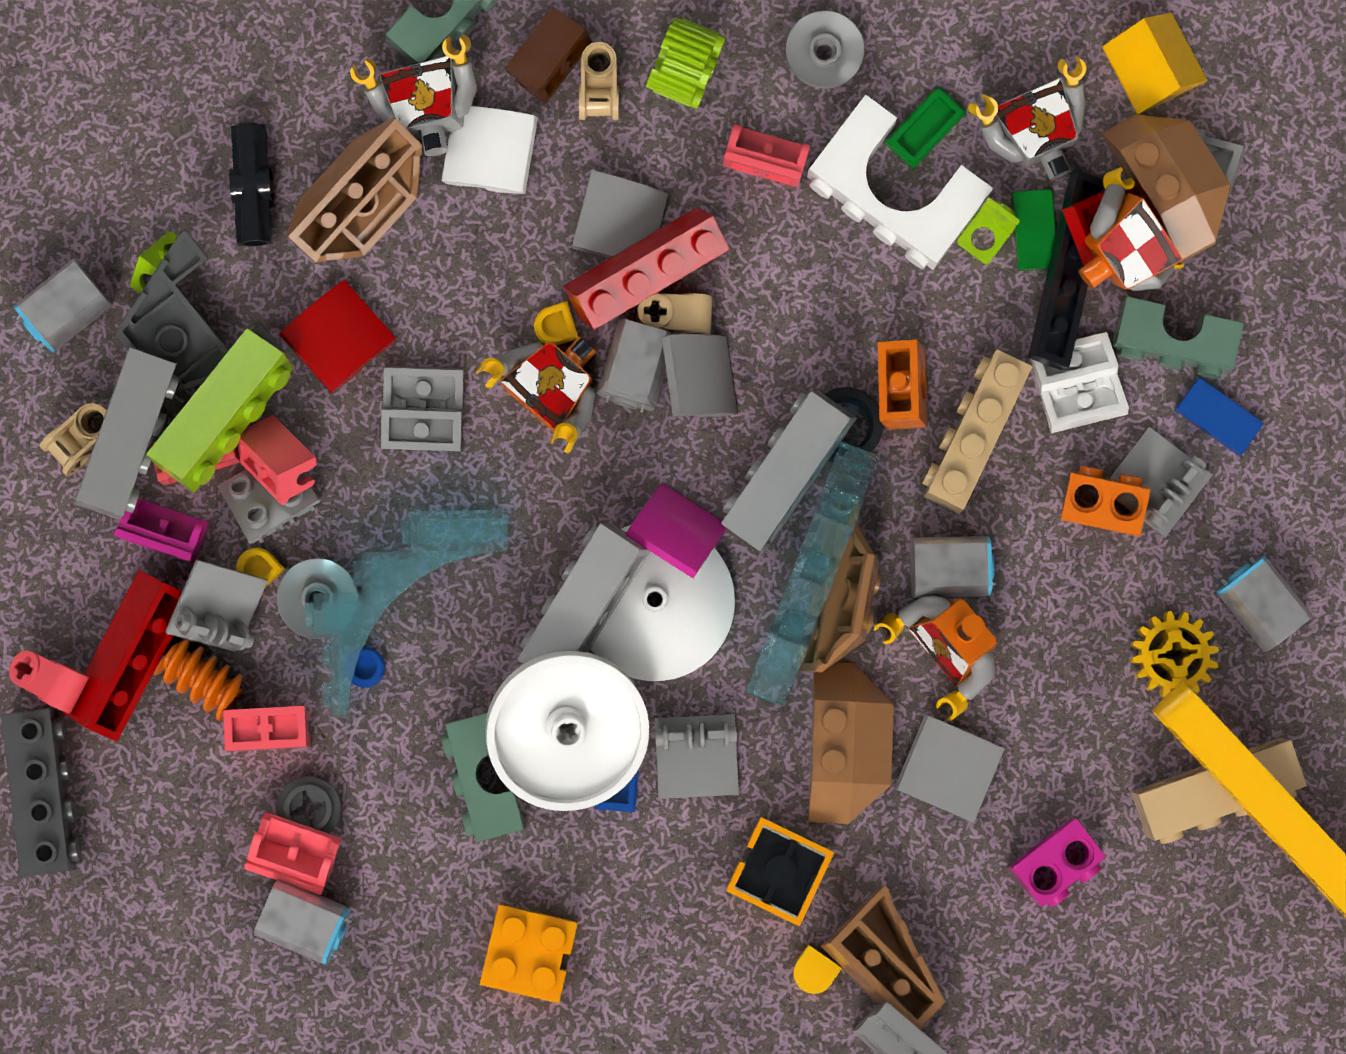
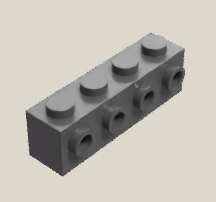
[1,708,81,877]

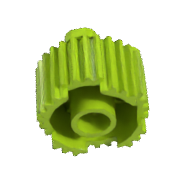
[646,17,726,109]

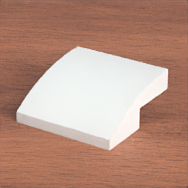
[441,106,538,194]
[1031,332,1129,433]

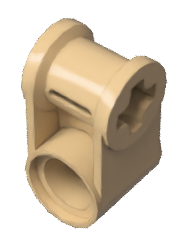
[579,42,619,120]
[636,293,713,335]
[39,403,107,477]

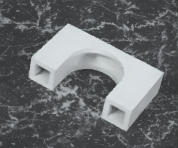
[807,95,993,270]

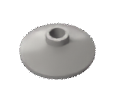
[786,11,864,89]
[277,558,358,639]

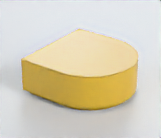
[534,301,578,346]
[236,548,286,588]
[793,944,842,994]

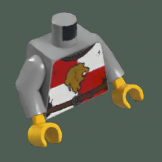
[350,34,477,156]
[968,55,1086,180]

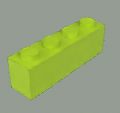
[146,328,294,493]

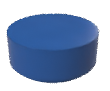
[345,647,386,688]

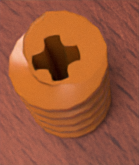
[153,638,244,722]

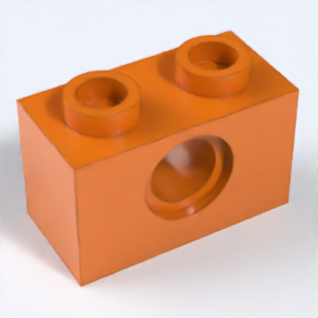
[878,339,928,430]

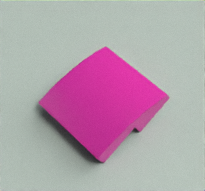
[625,483,728,578]

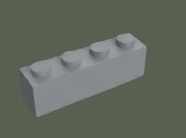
[74,348,180,520]
[721,390,857,551]
[517,523,650,664]

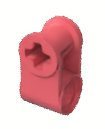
[9,650,89,714]

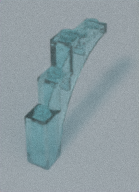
[745,441,878,706]
[305,510,508,716]

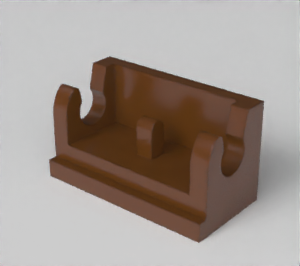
[505,7,592,104]

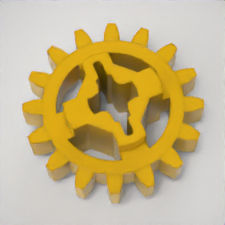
[1129,611,1219,698]

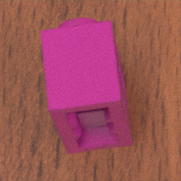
[1008,818,1106,908]

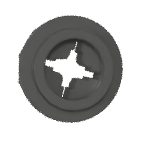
[276,776,341,834]

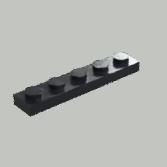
[1028,170,1106,371]

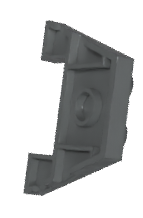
[114,229,284,393]

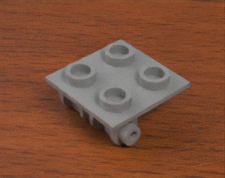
[1110,427,1213,538]
[217,469,320,544]
[165,559,268,652]
[654,714,739,799]

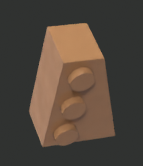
[821,885,945,1029]

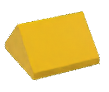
[1102,12,1208,115]

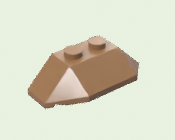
[1101,114,1231,263]
[286,117,422,263]
[799,512,881,673]
[808,662,894,824]

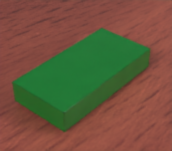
[884,86,967,170]
[1011,189,1056,272]

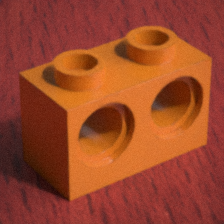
[1061,465,1151,537]

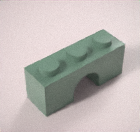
[385,0,499,65]
[1112,296,1244,379]
[441,713,525,843]

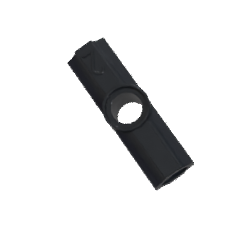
[229,123,274,247]

